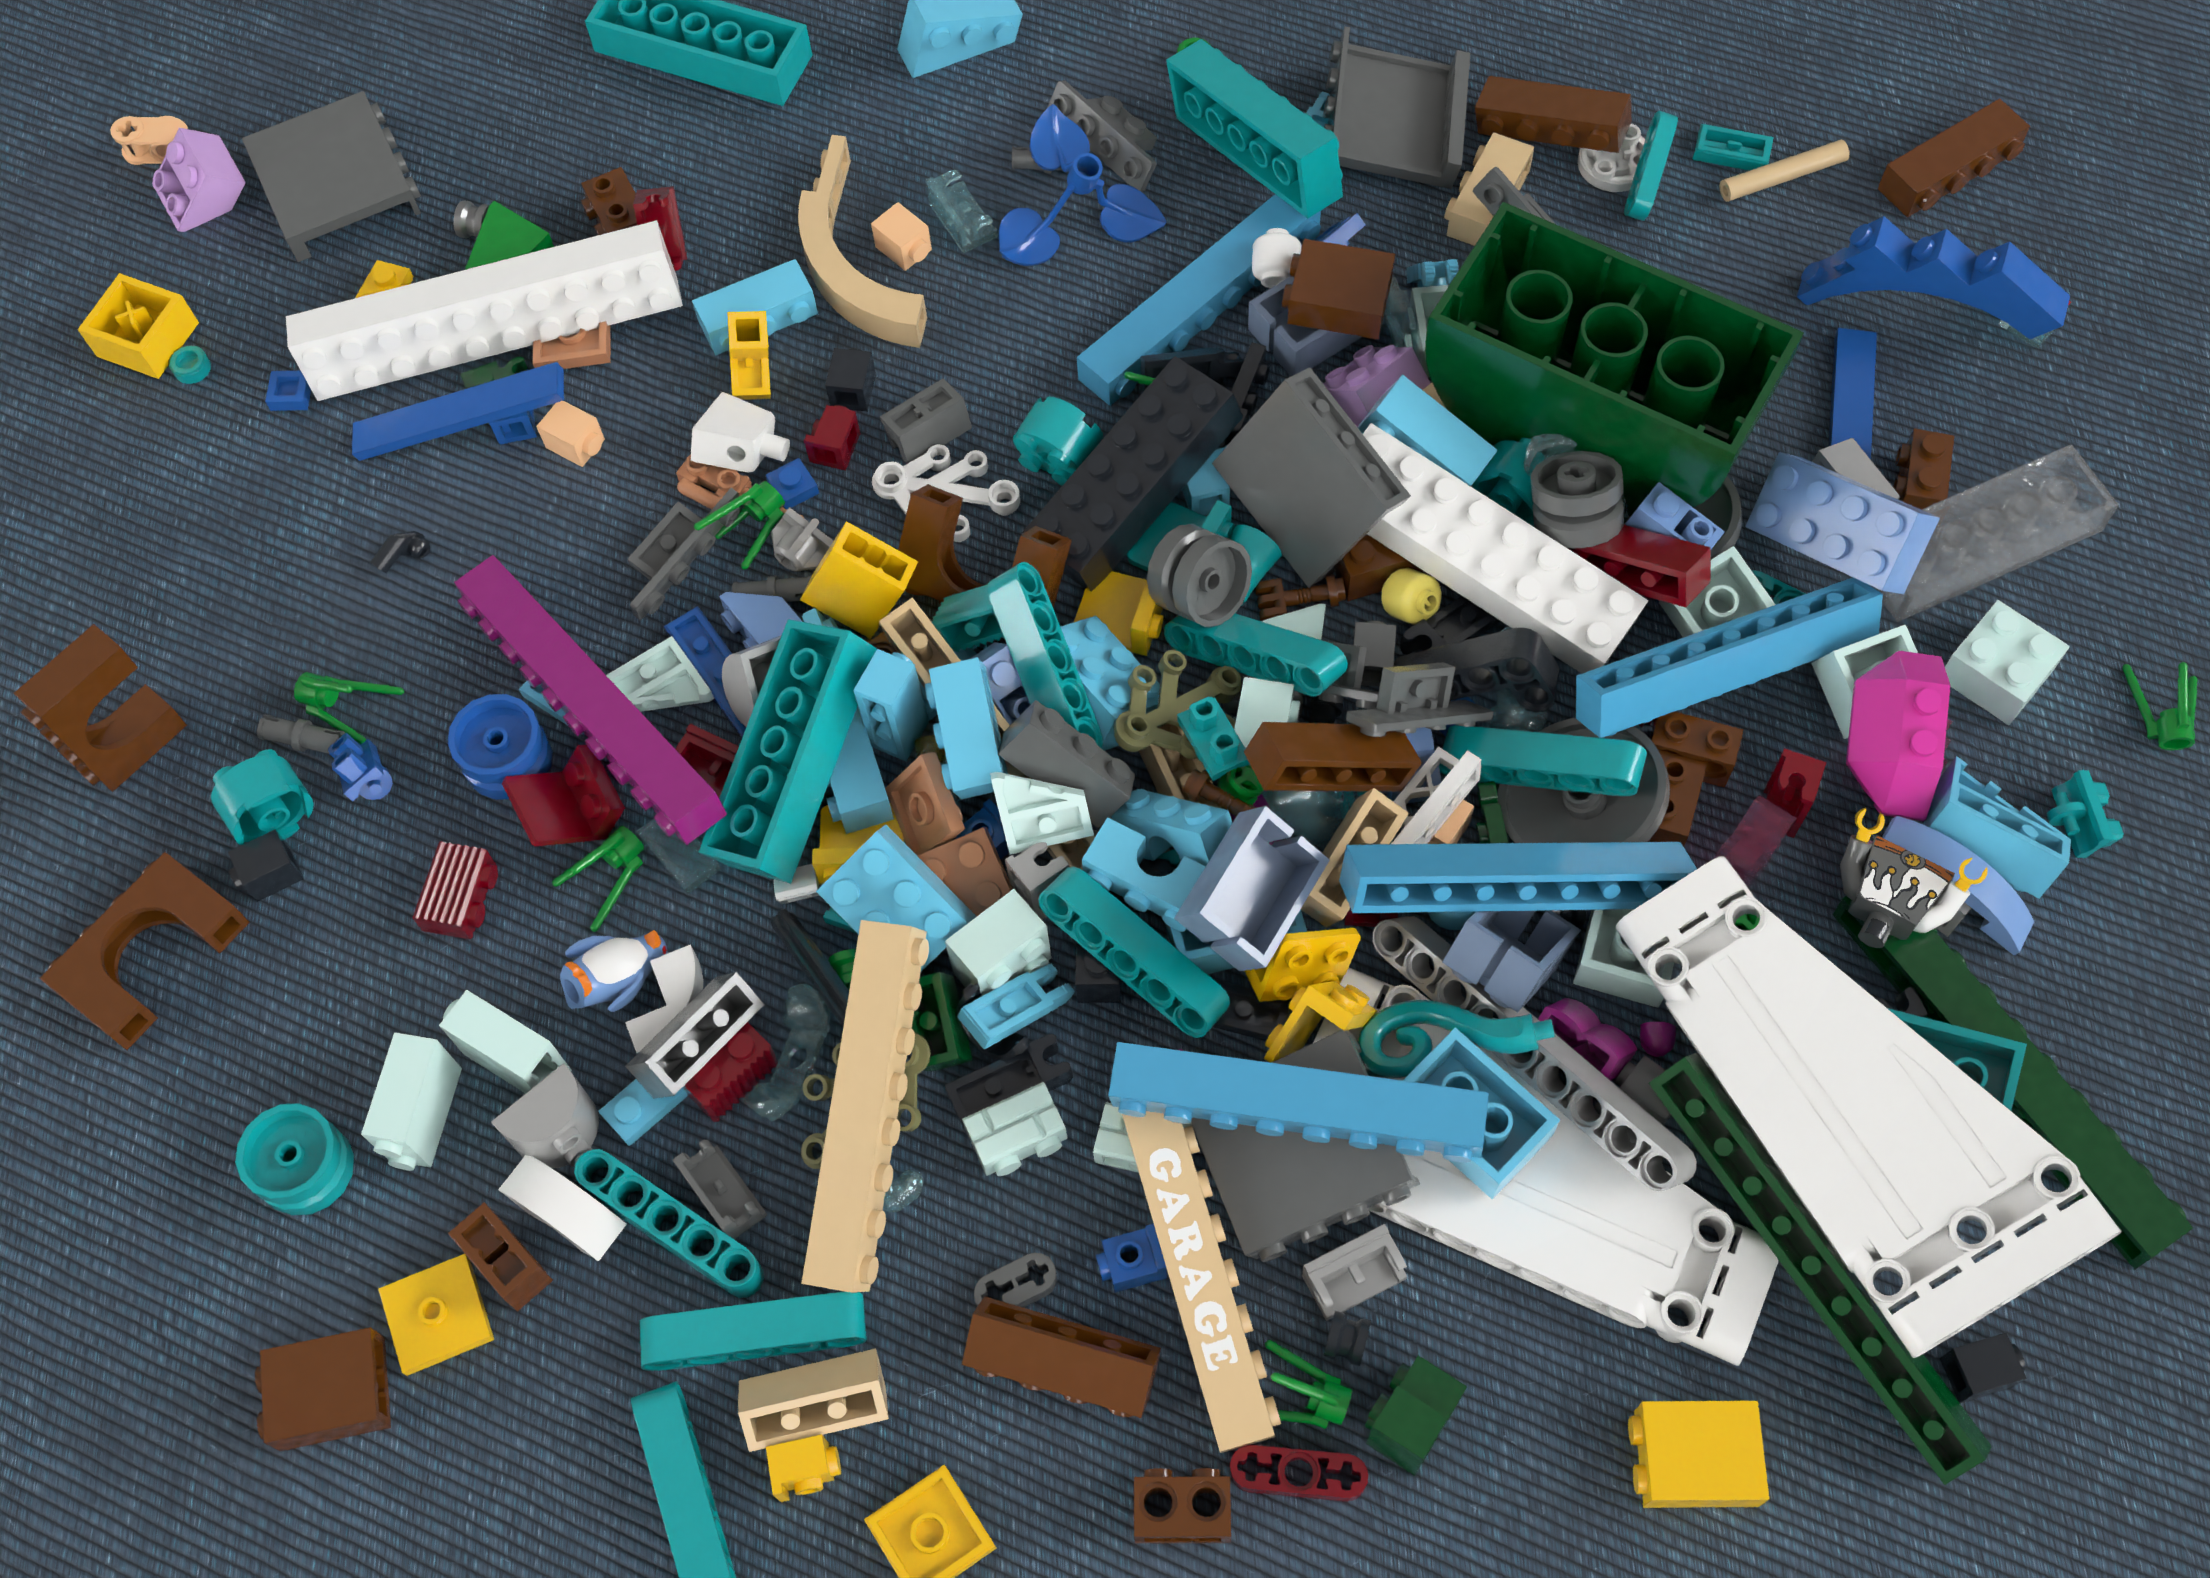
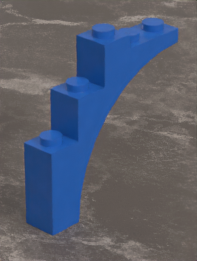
[1797,216,2070,339]

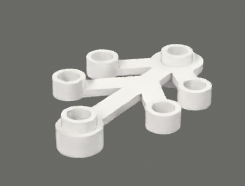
[872,444,1020,542]

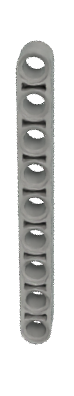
[1373,916,1696,1191]

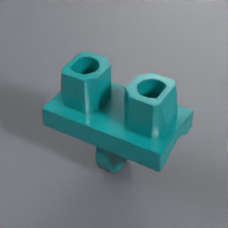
[1177,696,1250,781]
[2046,770,2124,858]

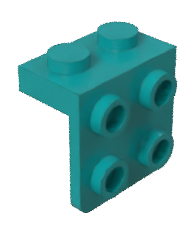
[1127,500,1235,571]

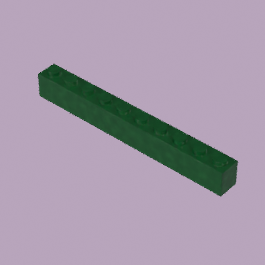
[1832,896,2193,1270]
[1648,1053,1992,1485]

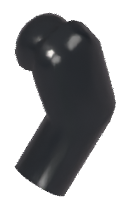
[370,531,431,573]

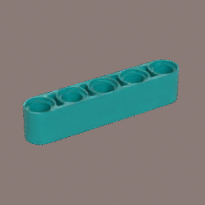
[987,562,1103,748]
[1164,613,1348,697]
[1439,725,1647,796]
[1038,867,1230,1038]
[574,1149,764,1298]
[640,1292,867,1371]
[631,1381,736,1578]

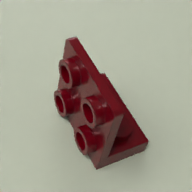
[502,745,625,846]

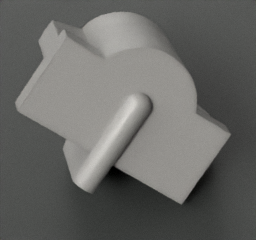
[771,507,833,571]

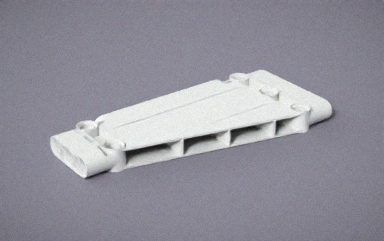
[1616,856,2122,1358]
[1313,967,1779,1366]

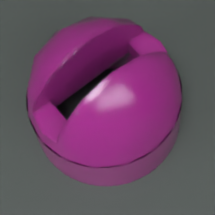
[1640,1022,1676,1057]

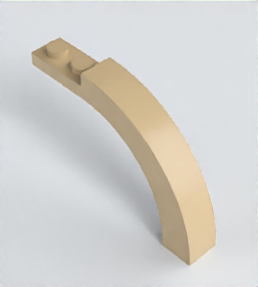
[798,135,927,348]

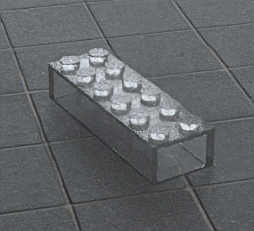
[1872,444,2119,622]

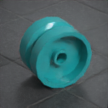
[235,1103,354,1216]

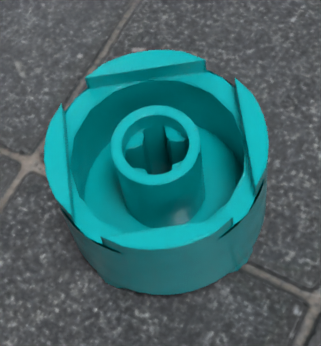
[1013,396,1104,486]
[1472,438,1547,527]
[211,749,314,845]

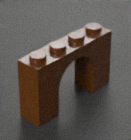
[898,484,1072,609]
[13,624,187,792]
[39,852,250,1050]

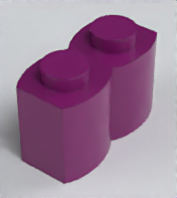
[1538,998,1637,1081]

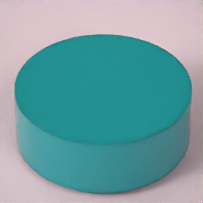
[169,346,211,384]

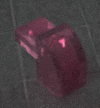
[1714,795,1796,889]

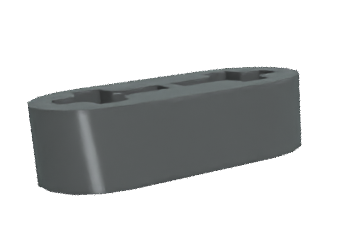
[974,1253,1057,1308]

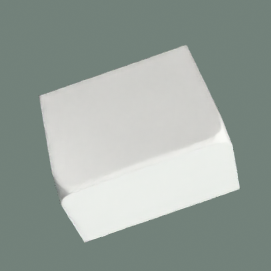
[774,864,820,904]

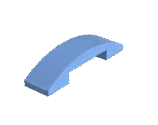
[1882,816,2034,955]

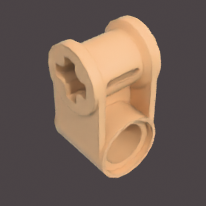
[110,116,188,165]

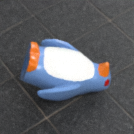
[560,930,668,1012]

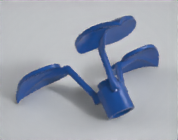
[998,104,1166,266]

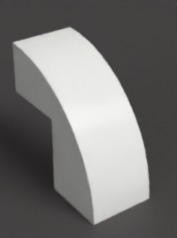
[625,945,703,1054]
[498,1155,626,1261]

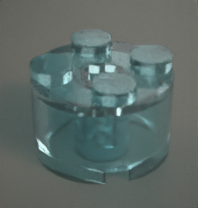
[1262,790,1359,848]

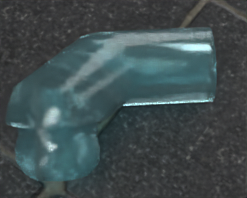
[883,1169,924,1212]

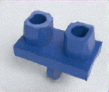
[328,733,393,802]

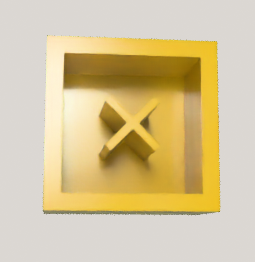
[78,273,199,379]

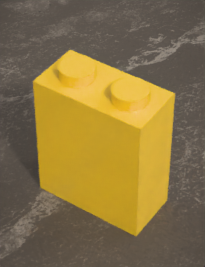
[800,521,918,639]
[1628,1401,1769,1508]

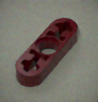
[1230,1445,1368,1502]

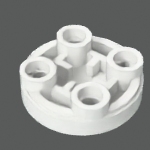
[1578,124,1645,192]

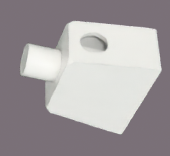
[691,392,790,473]

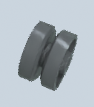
[1531,451,1624,549]
[1147,524,1252,627]

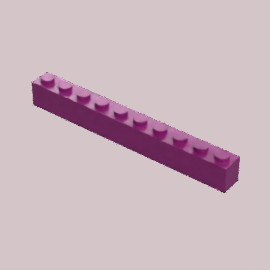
[454,555,727,845]

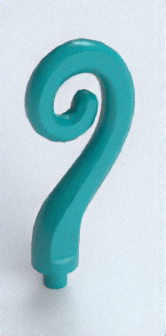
[1357,1000,1555,1078]

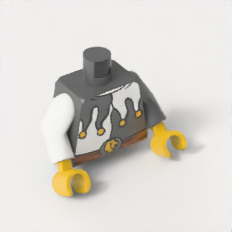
[1840,808,1988,948]

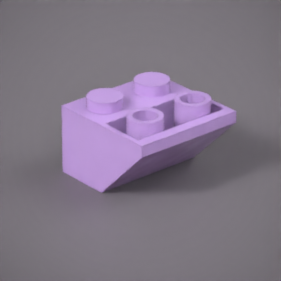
[152,128,246,232]
[1323,345,1431,427]

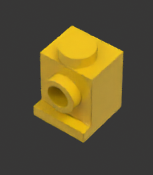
[766,1434,841,1502]

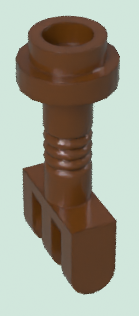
[1255,574,1346,621]
[1183,769,1257,817]

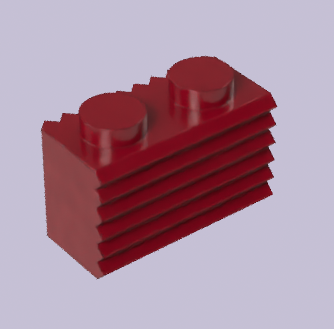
[412,841,498,940]
[683,1022,779,1122]

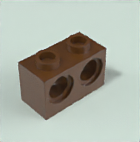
[1649,711,1744,788]
[448,1202,553,1312]
[1134,1468,1231,1544]

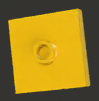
[378,1254,494,1376]
[864,1464,997,1578]

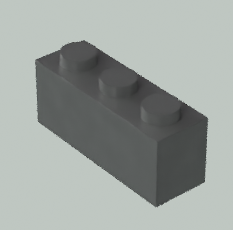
[998,700,1135,828]
[625,972,765,1099]

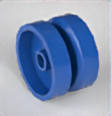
[448,694,553,800]

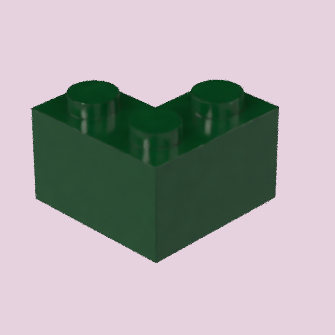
[912,972,973,1072]
[1364,1355,1467,1476]

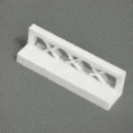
[1391,747,1482,844]

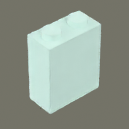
[439,990,572,1094]
[361,1033,462,1171]

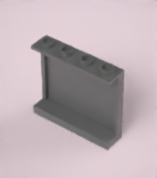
[1323,26,1470,189]
[242,91,421,262]
[1212,368,1411,588]
[1191,1030,1420,1262]

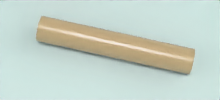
[1719,139,1849,202]

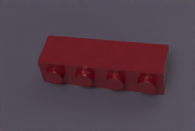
[1567,525,1711,608]

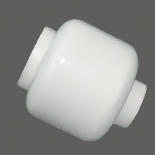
[1252,228,1301,288]

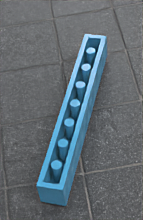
[1077,194,1321,406]
[1576,577,1883,738]
[1339,842,1697,913]
[1108,1042,1489,1163]

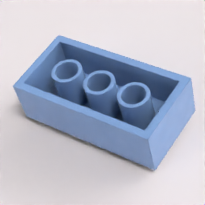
[1745,452,1940,594]

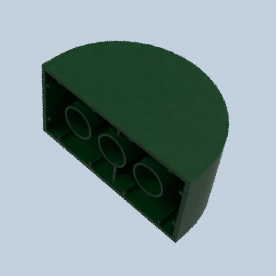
[1425,202,1804,516]

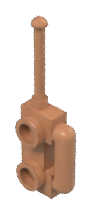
[676,454,804,518]

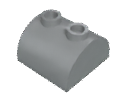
[722,635,782,727]
[491,1063,599,1168]

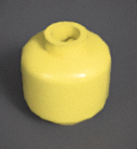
[1381,568,1442,625]

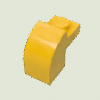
[727,311,771,400]

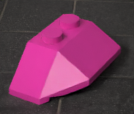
[1846,651,1950,821]

